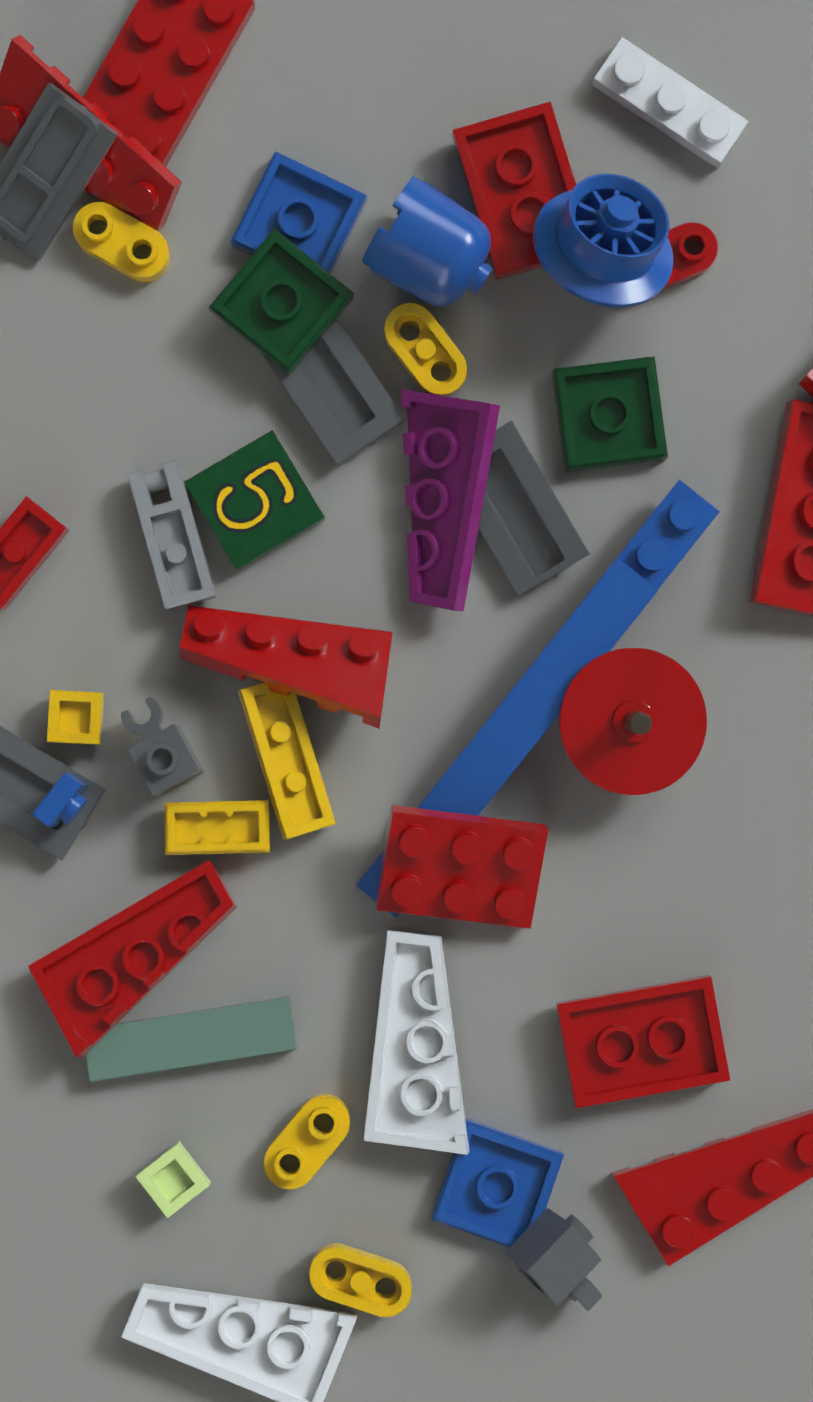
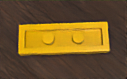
[238,683,336,840]

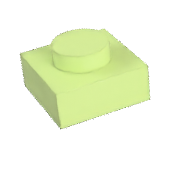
[135,1141,211,1219]

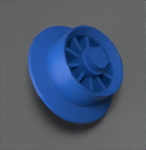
[533,174,673,308]

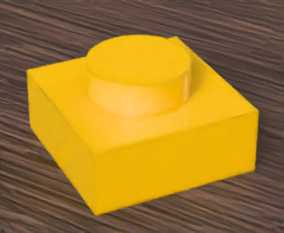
[47,690,105,745]

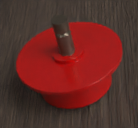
[559,648,707,795]

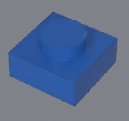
[32,772,89,827]

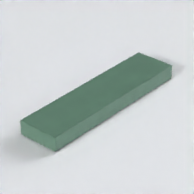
[86,996,297,1082]

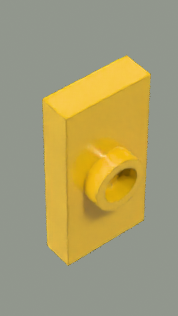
[164,800,271,855]

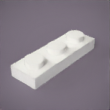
[592,37,749,169]

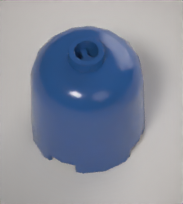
[362,176,493,307]

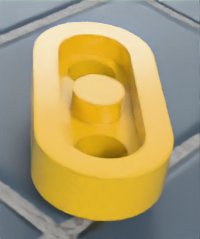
[73,202,171,283]
[384,303,467,397]
[264,1093,350,1189]
[309,1243,412,1317]

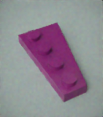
[401,389,500,611]

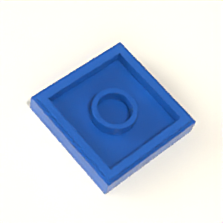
[230,151,367,274]
[431,1118,564,1247]

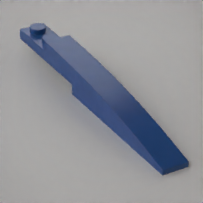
[356,479,720,918]

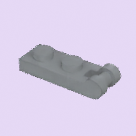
[128,459,217,612]

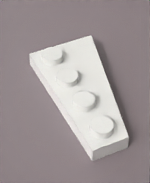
[363,930,470,1155]
[121,1283,357,1402]

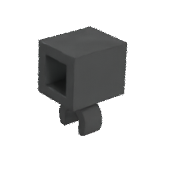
[121,697,204,796]
[504,1208,602,1311]

